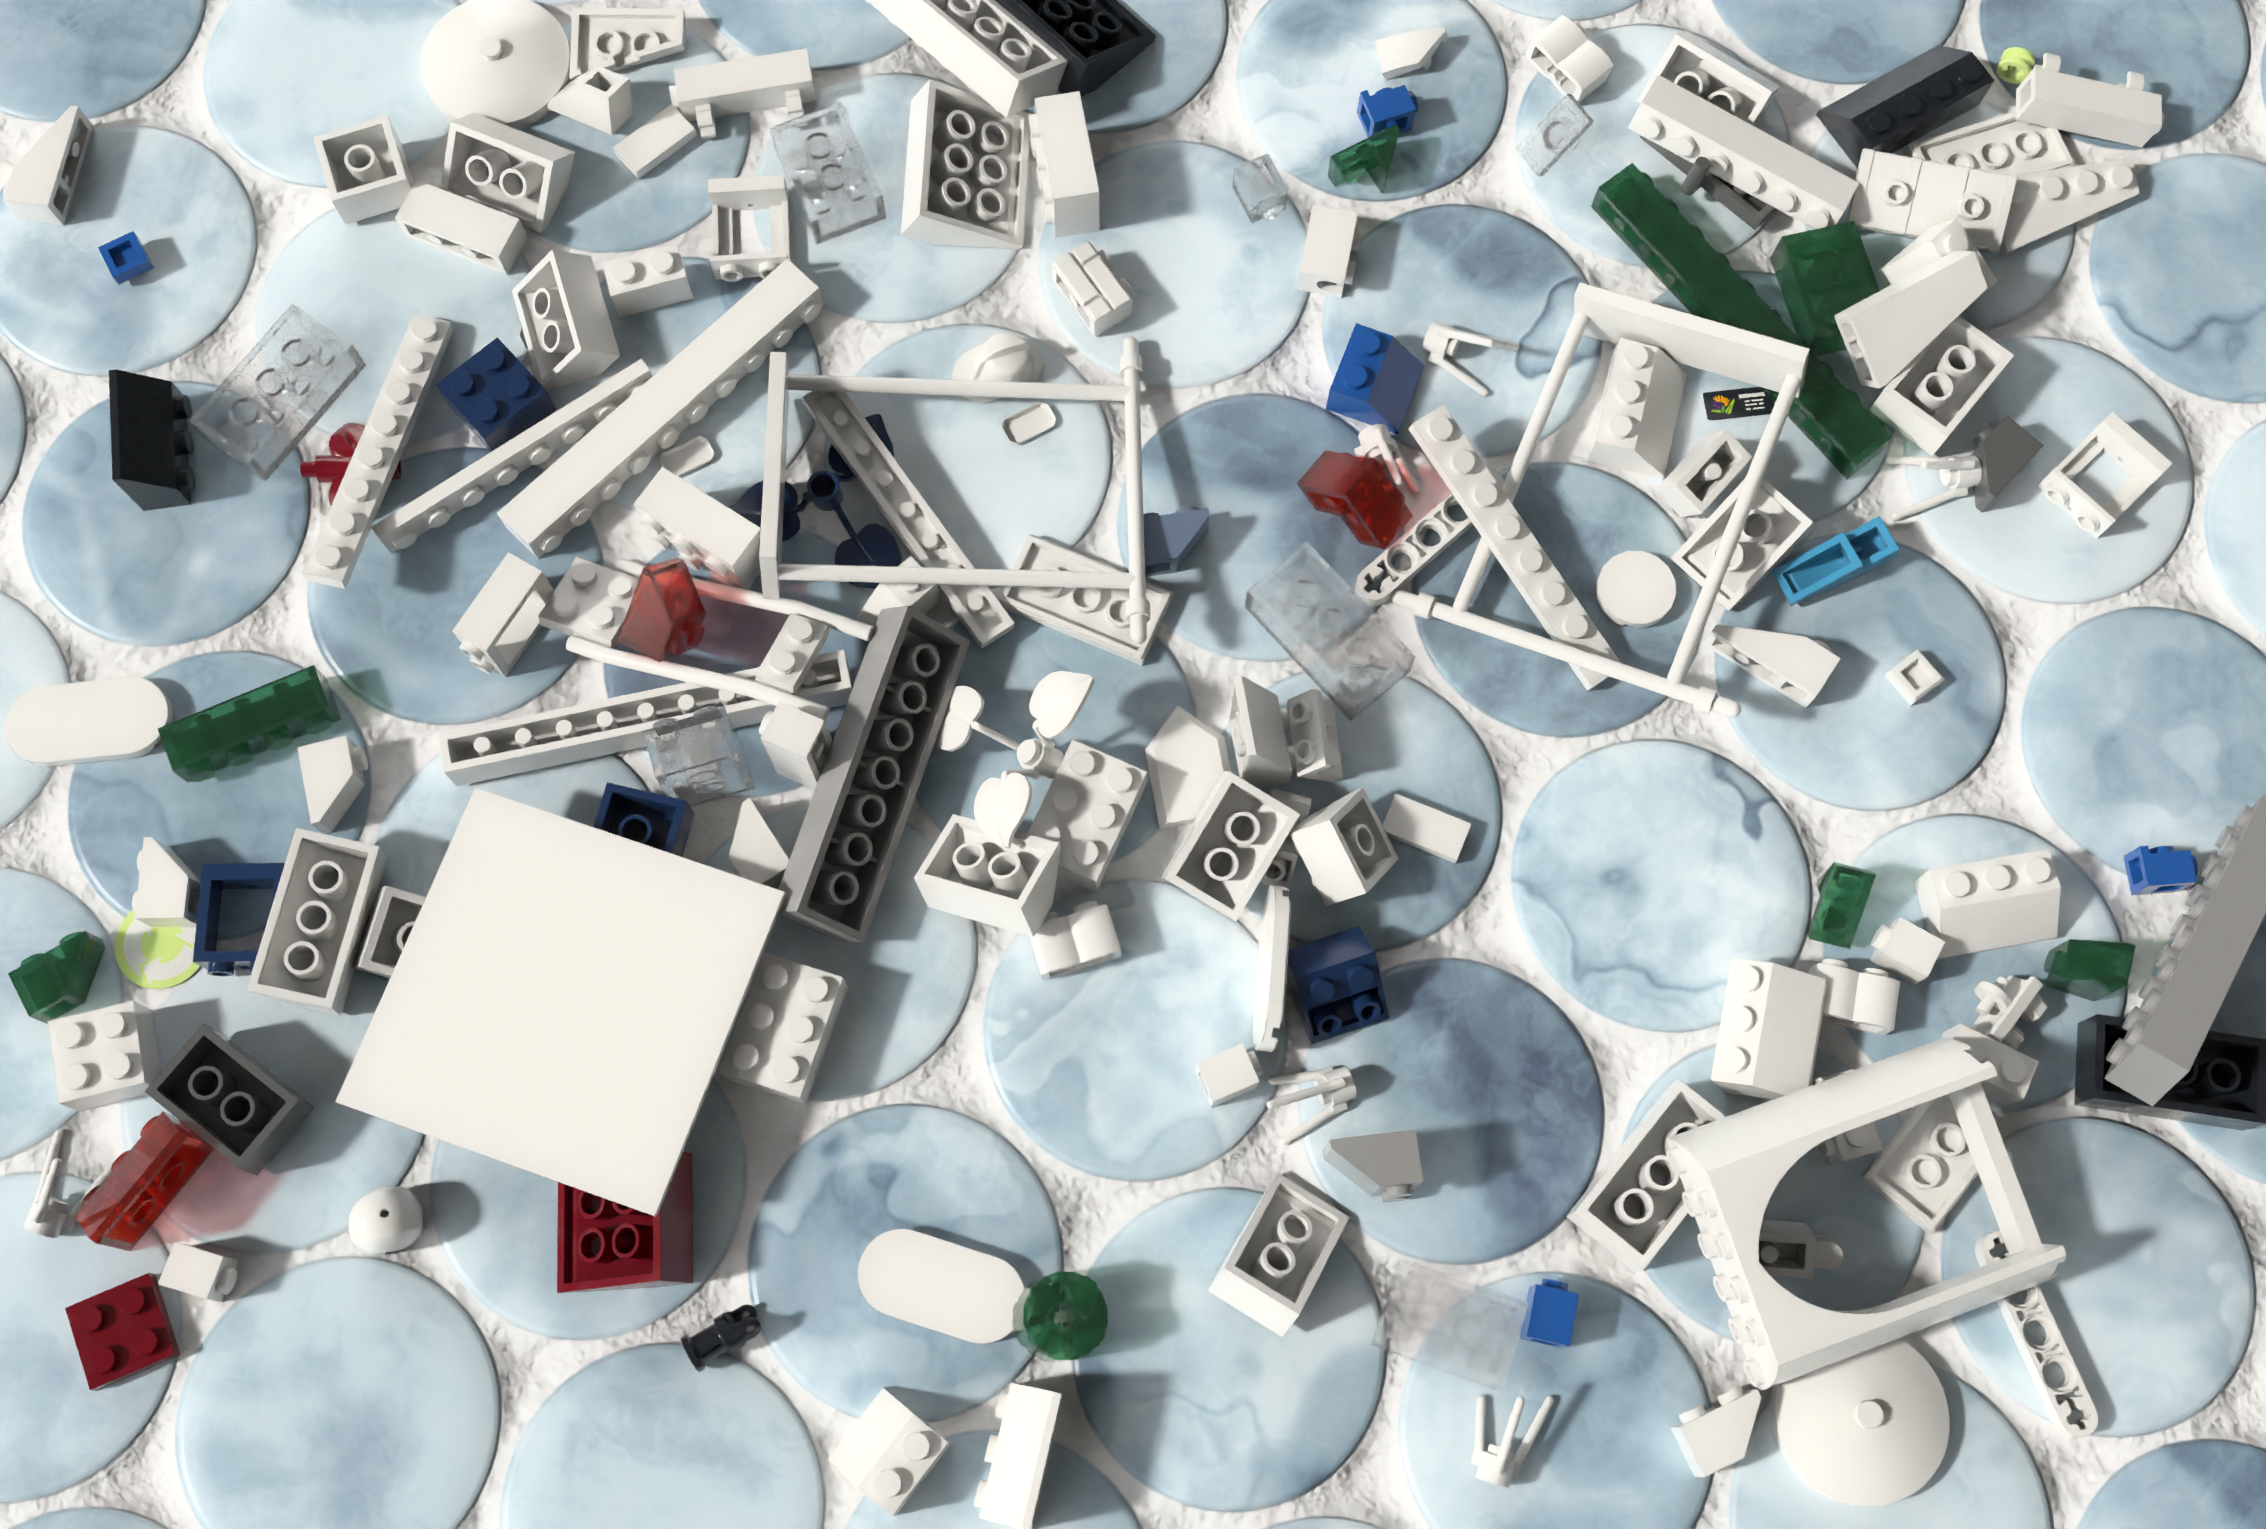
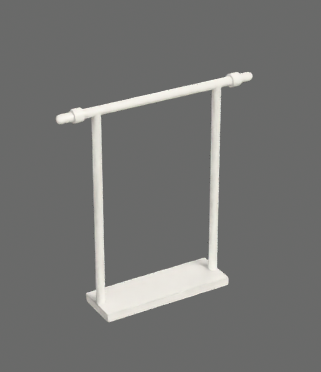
[1391,283,1810,718]
[759,336,1151,644]

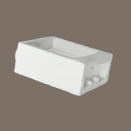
[452,552,554,677]

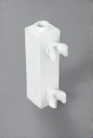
[669,48,817,139]
[2016,53,2165,148]

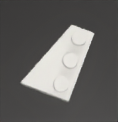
[569,7,686,81]

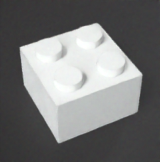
[313,115,414,224]
[48,1001,161,1111]

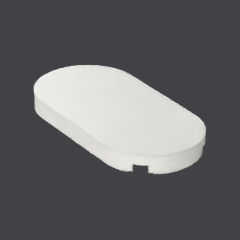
[4,677,173,767]
[1253,885,1291,1052]
[858,1229,1026,1344]

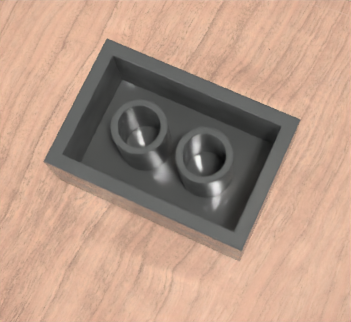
[144,1023,315,1176]

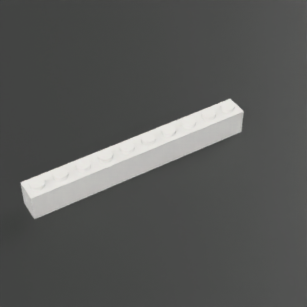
[497,258,824,559]
[438,650,853,786]

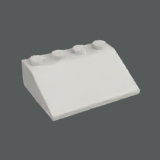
[901,79,1031,249]

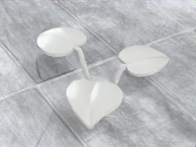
[934,671,1096,848]

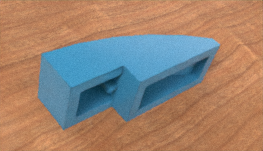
[1771,516,1900,606]

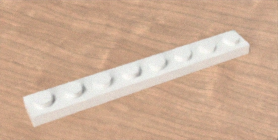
[303,314,453,589]
[371,358,653,554]
[802,391,1015,649]
[1408,404,1621,691]

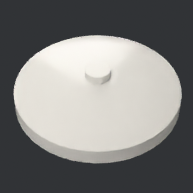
[420,0,571,130]
[1770,1338,1950,1507]

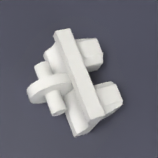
[1971,976,2048,1050]

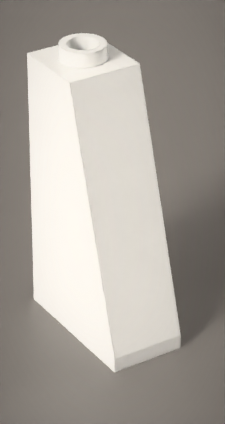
[1834,251,1988,389]

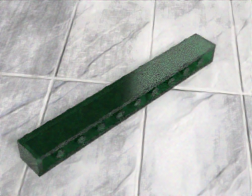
[1591,163,1892,479]

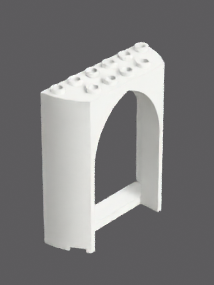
[1667,1038,2067,1390]

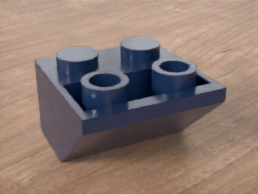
[1287,926,1389,1045]

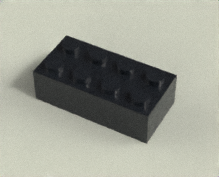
[2074,1014,2266,1131]

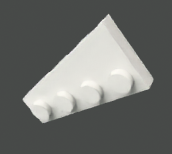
[1999,157,2140,257]

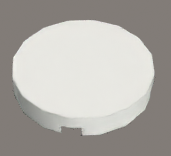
[1596,551,1676,628]

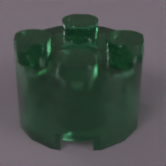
[1012,1271,1108,1362]

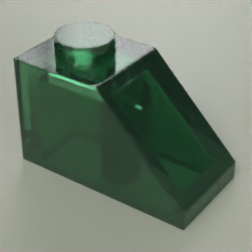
[2044,939,2136,1001]

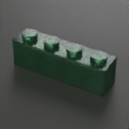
[157,665,342,783]

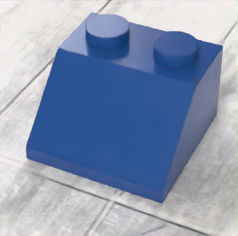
[1326,323,1424,435]

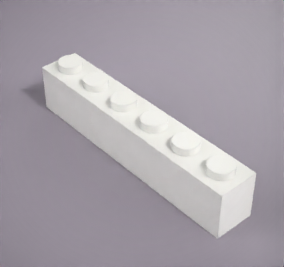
[1628,75,1859,236]

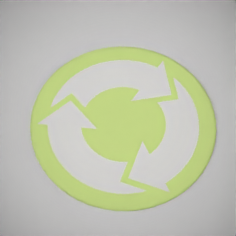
[115,910,200,989]

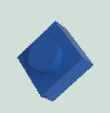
[98,231,154,285]

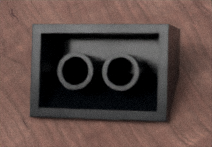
[109,369,195,511]

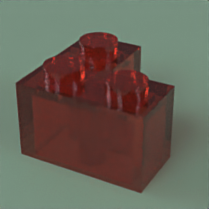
[1296,450,1413,550]

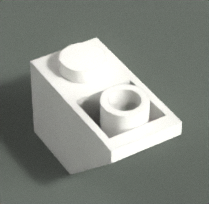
[548,65,633,135]
[132,837,201,927]
[1670,1385,1762,1477]

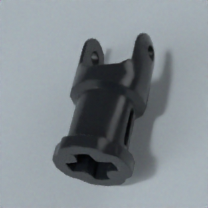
[681,1305,761,1372]

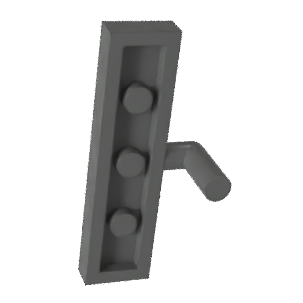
[1640,135,1776,230]

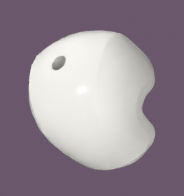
[349,1186,424,1256]

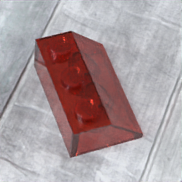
[75,1111,214,1251]

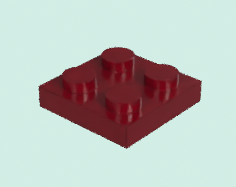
[65,1273,181,1391]

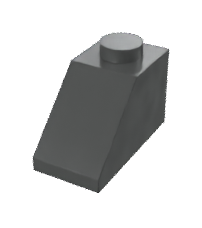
[1970,416,2044,512]

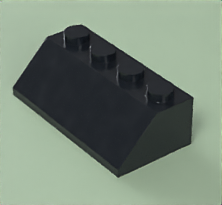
[1816,45,1995,169]

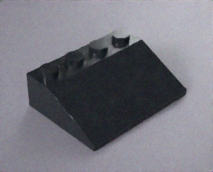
[995,0,1156,97]

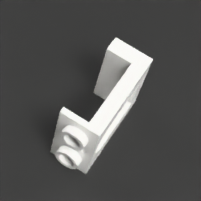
[708,175,791,282]
[2038,411,2173,538]

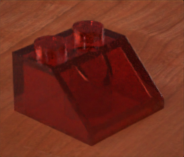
[617,557,706,662]

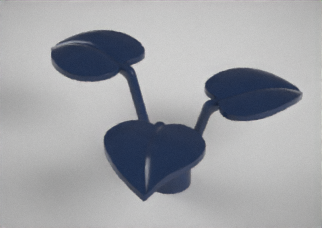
[729,414,901,589]

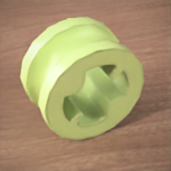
[1996,47,2035,84]

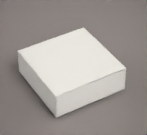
[1884,649,1944,706]

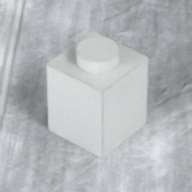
[1870,917,1945,985]
[1195,1043,1263,1108]
[158,1242,239,1302]

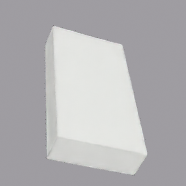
[613,104,697,179]
[1382,793,1471,863]

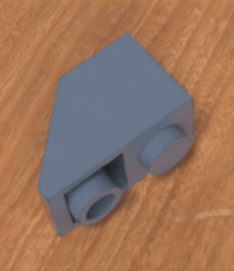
[1144,506,1210,577]

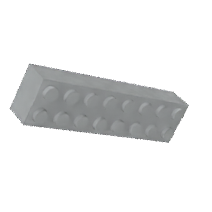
[778,606,970,943]
[2104,794,2266,1106]

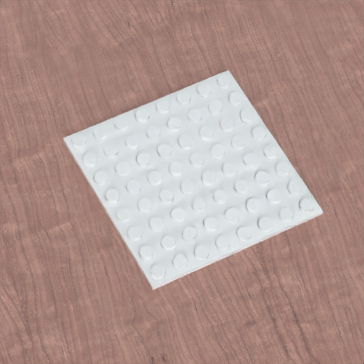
[335,787,786,1217]

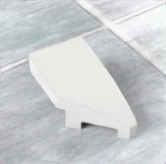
[1375,27,1448,80]

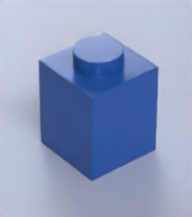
[1520,1279,1579,1348]

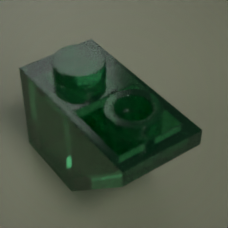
[8,931,106,1024]

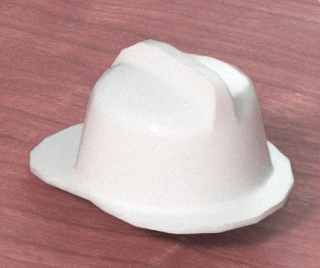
[952,332,1043,403]

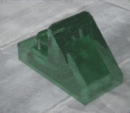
[1328,124,1400,193]
[1807,862,1876,949]

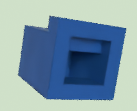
[1357,85,1418,143]
[2123,845,2198,896]

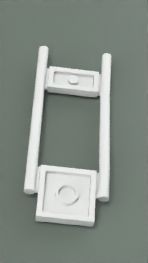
[538,557,874,722]

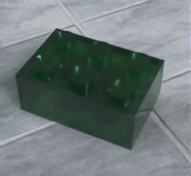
[1770,221,1880,358]

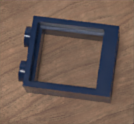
[193,863,285,977]

